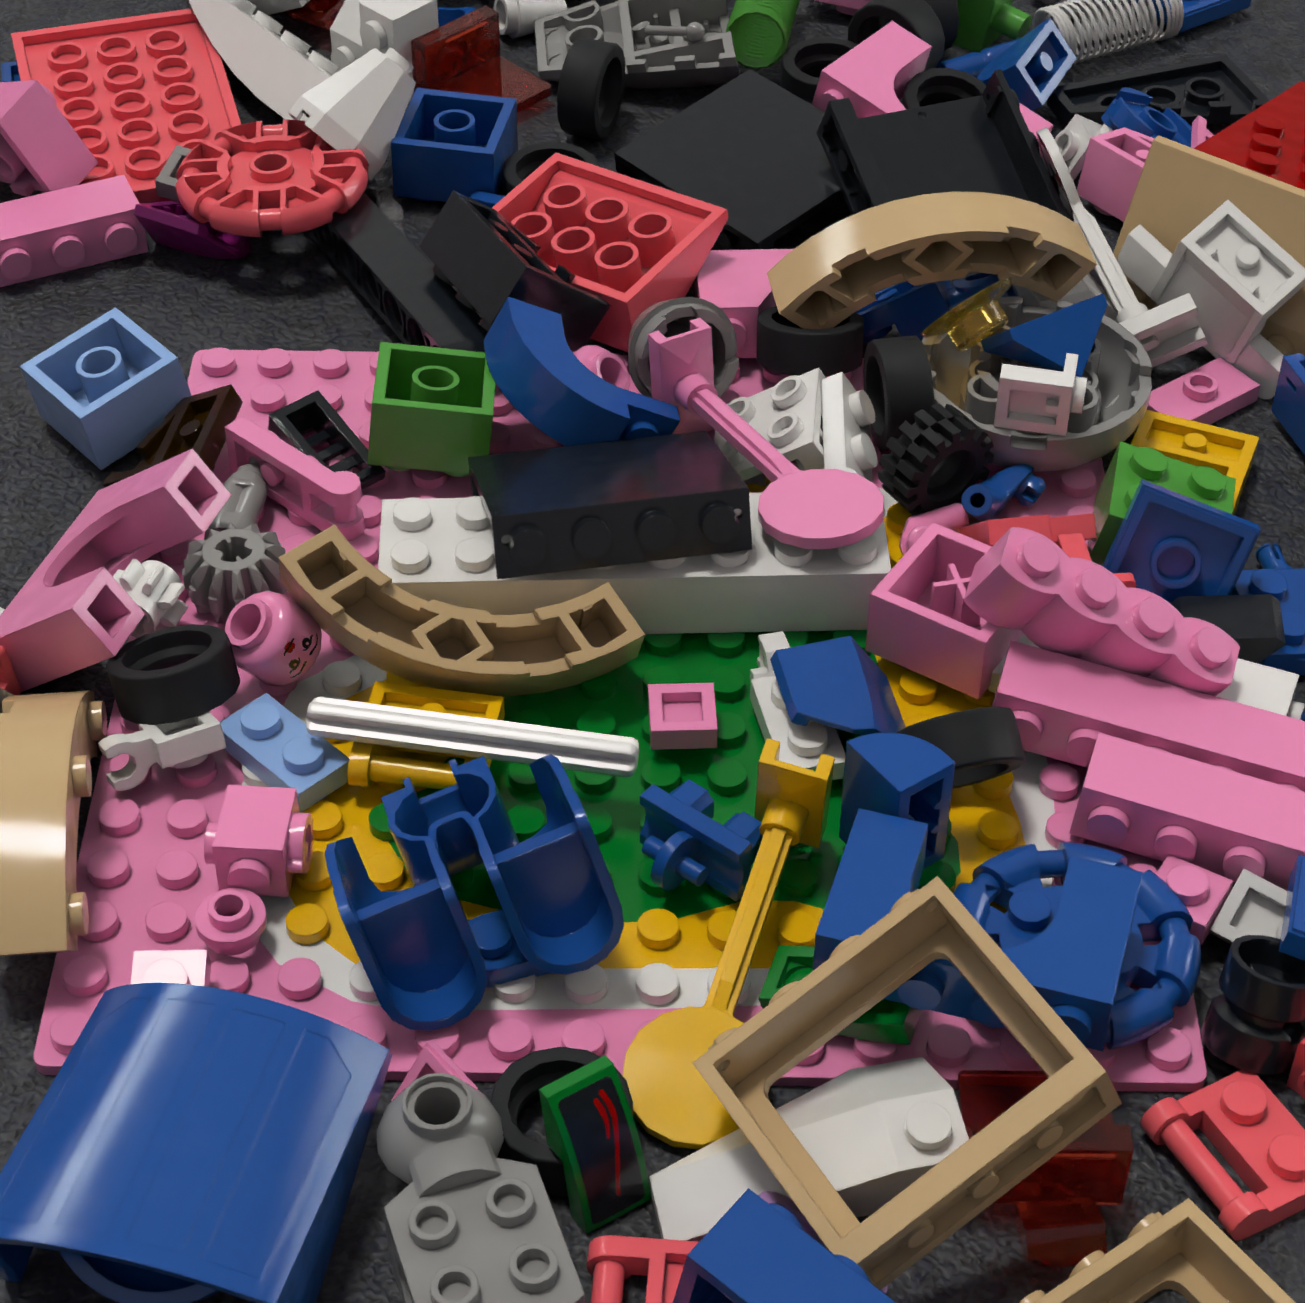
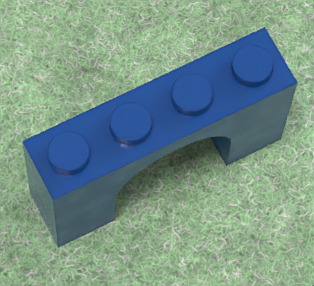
[813,808,1143,1052]

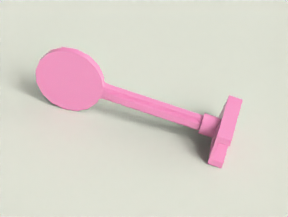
[648,318,884,549]

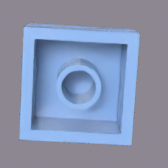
[20,307,192,470]

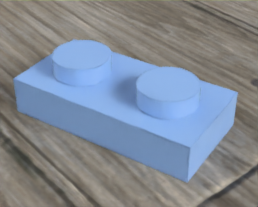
[220,693,349,813]

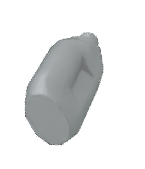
[209,456,268,532]

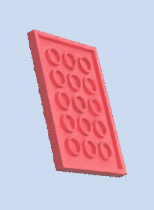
[11,8,241,204]

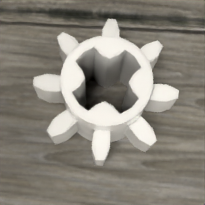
[113,559,188,637]

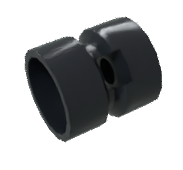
[1201,935,1305,1074]

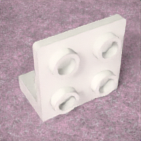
[714,367,826,481]

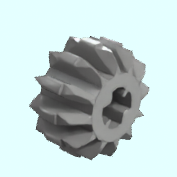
[182,522,287,623]

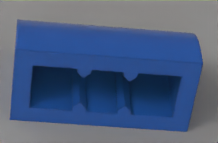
[839,733,956,869]

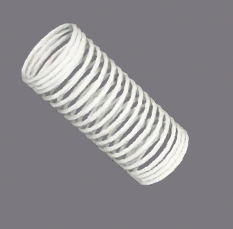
[1030,0,1184,64]

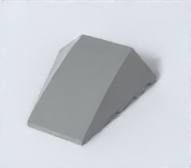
[534,0,739,89]

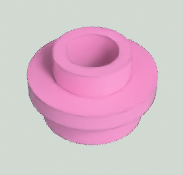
[194,888,267,955]

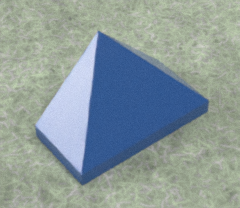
[980,293,1108,377]

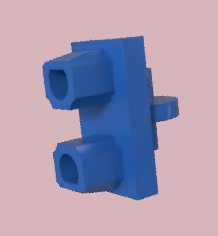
[640,779,763,901]

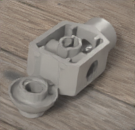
[376,1073,585,1303]

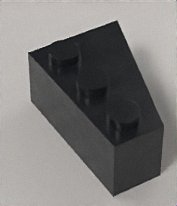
[419,190,611,352]

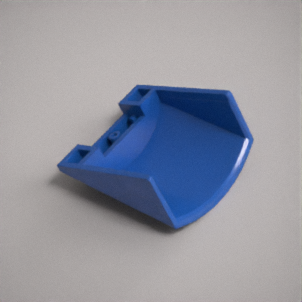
[0,982,392,1303]

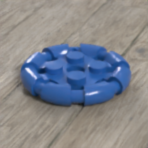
[953,842,1201,1050]

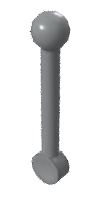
[632,21,705,42]

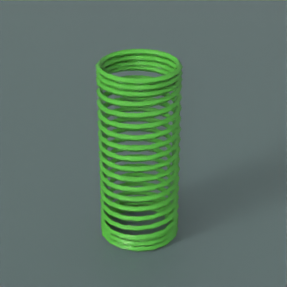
[726,0,800,69]

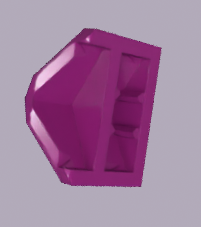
[134,200,250,259]

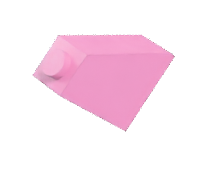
[693,249,794,358]

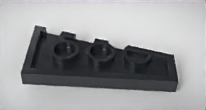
[1047,54,1270,127]

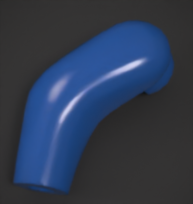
[962,464,1046,522]

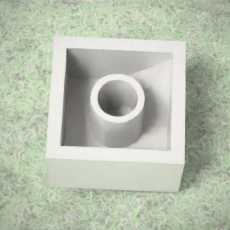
[330,0,442,103]

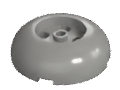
[922,296,1152,472]

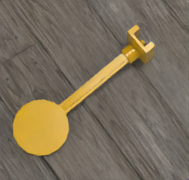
[622,738,835,1150]

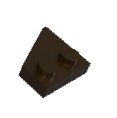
[103,384,243,487]

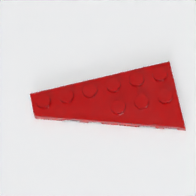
[1194,81,1305,190]

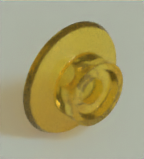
[921,277,1012,352]

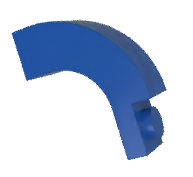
[483,297,680,446]

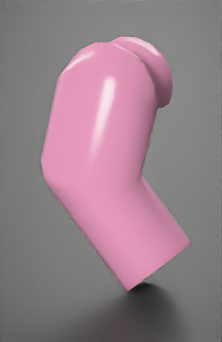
[899,503,969,556]

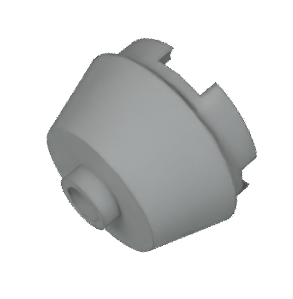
[628,297,739,398]

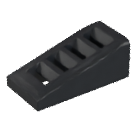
[268,390,386,490]

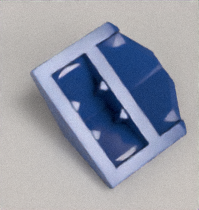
[770,636,906,735]

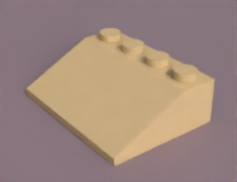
[1106,135,1305,356]

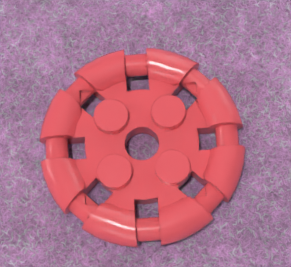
[175,119,369,237]

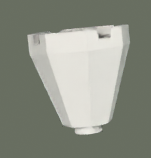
[288,47,416,182]

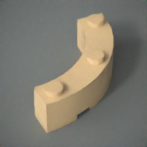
[767,192,1097,329]
[278,524,645,696]
[0,691,107,957]

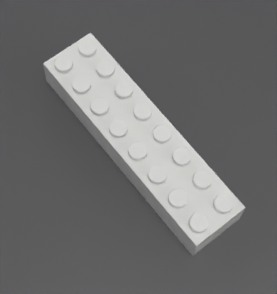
[378,492,891,634]

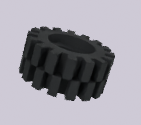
[878,404,994,516]

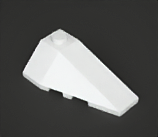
[649,1057,969,1242]

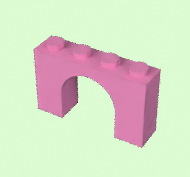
[812,21,1053,157]
[0,448,231,692]

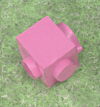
[204,785,314,897]

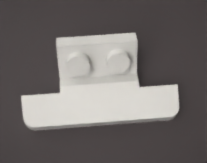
[1118,200,1305,399]

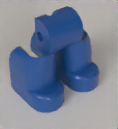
[325,754,624,1031]

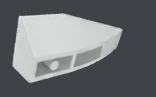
[189,0,339,121]

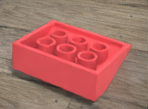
[492,152,728,352]

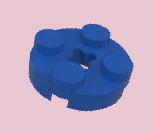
[1101,88,1192,147]

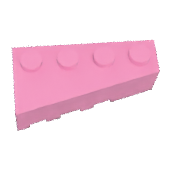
[0,80,98,197]

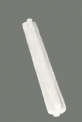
[306,697,639,777]

